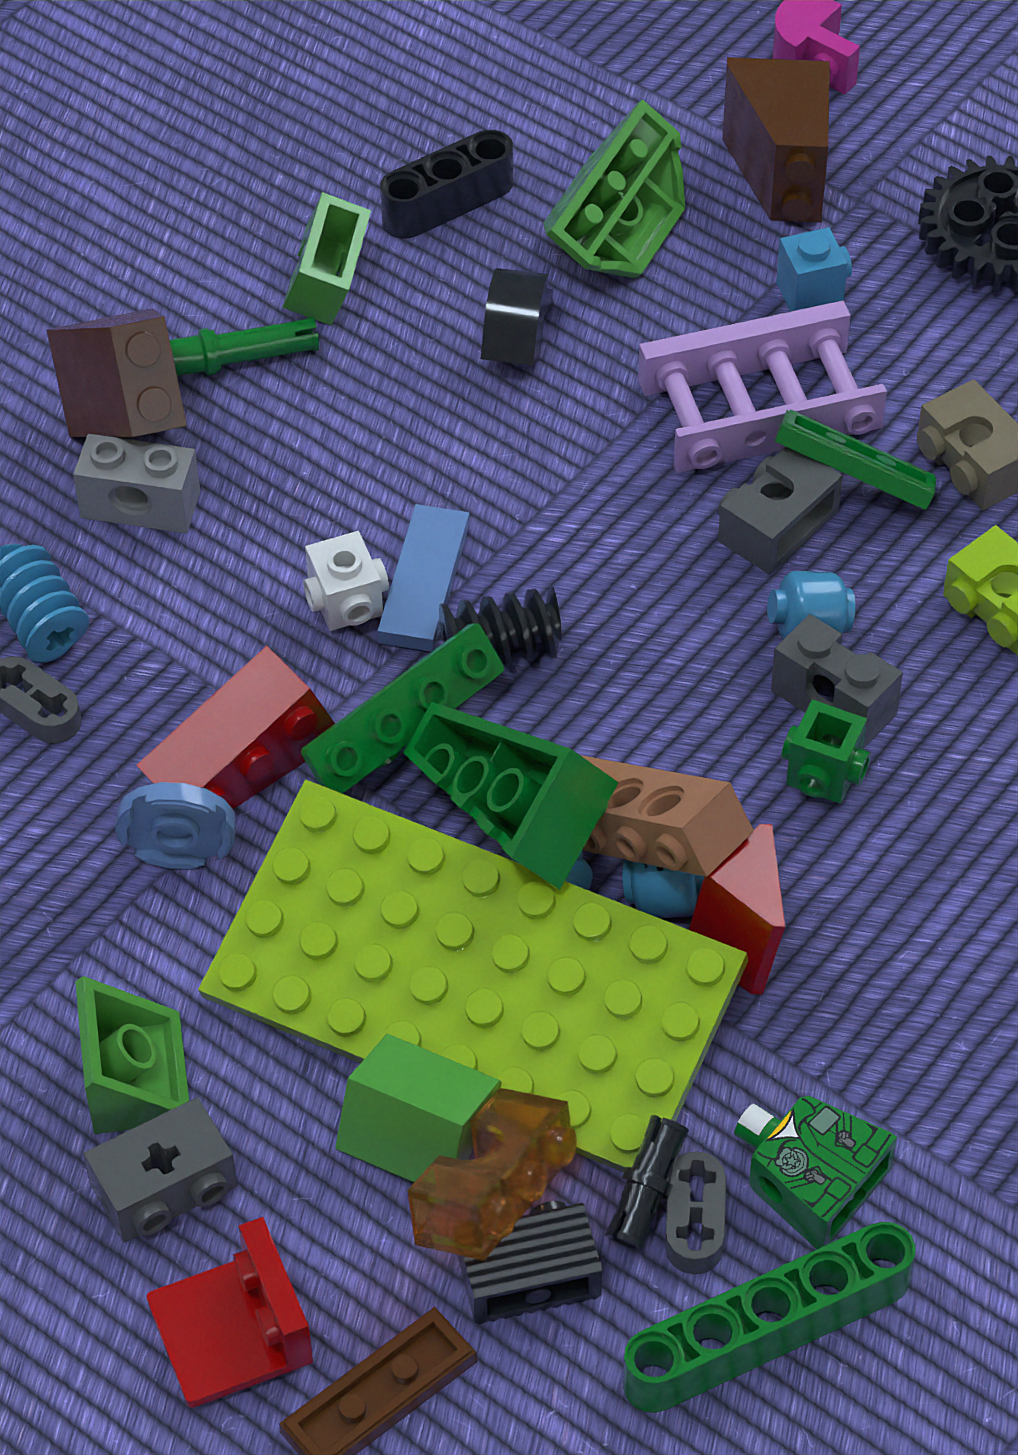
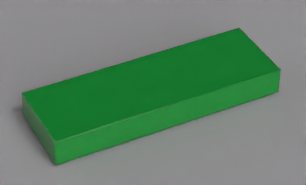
[775,409,937,510]

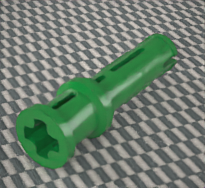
[170,317,319,376]

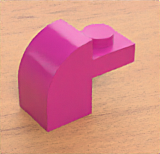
[772,0,860,94]

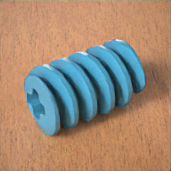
[0,543,89,663]

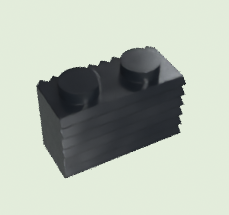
[456,1201,602,1324]

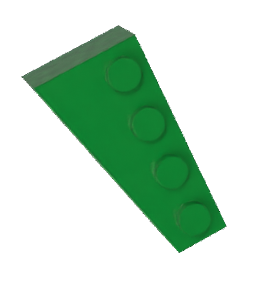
[403,702,619,890]

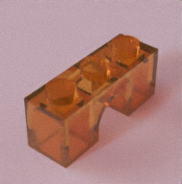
[407,1088,577,1261]

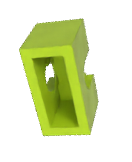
[943,525,1018,656]

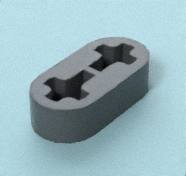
[0,656,82,744]
[665,1151,726,1275]

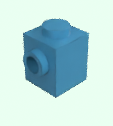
[776,227,852,312]

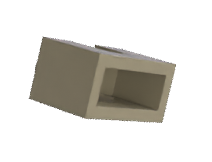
[917,379,1018,511]

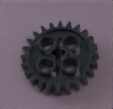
[918,156,1018,292]

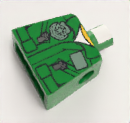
[734,1096,897,1249]

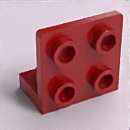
[146,1217,313,1408]

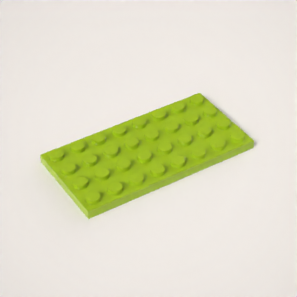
[198,779,748,1173]

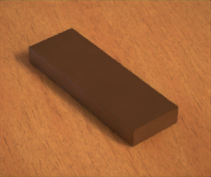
[279,1307,477,1455]

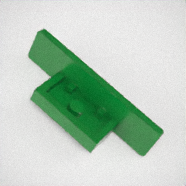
[301,623,504,794]

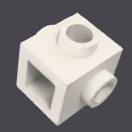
[303,531,389,631]

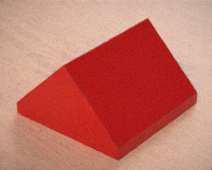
[689,824,785,995]

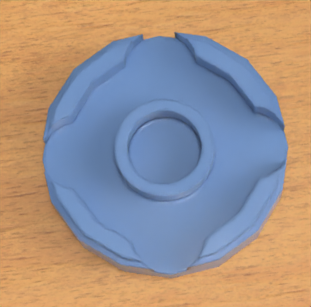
[115,782,236,869]

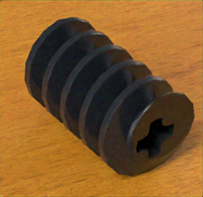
[439,586,562,666]

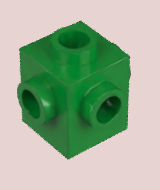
[781,699,871,804]

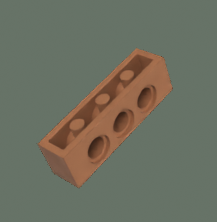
[581,755,754,877]

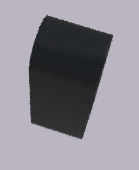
[380,130,513,239]

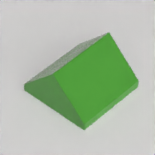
[75,976,189,1134]
[335,1034,502,1199]

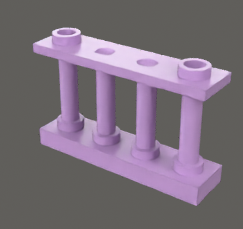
[638,300,887,473]

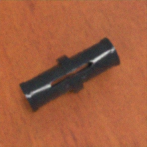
[605,1115,689,1251]

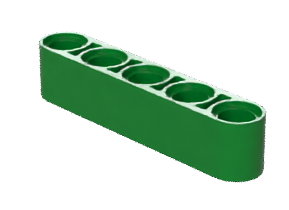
[623,1221,916,1413]

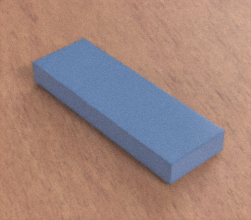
[377,504,470,652]

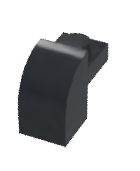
[480,268,553,365]

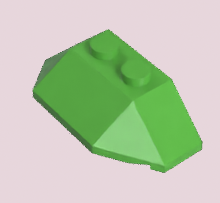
[543,99,685,278]

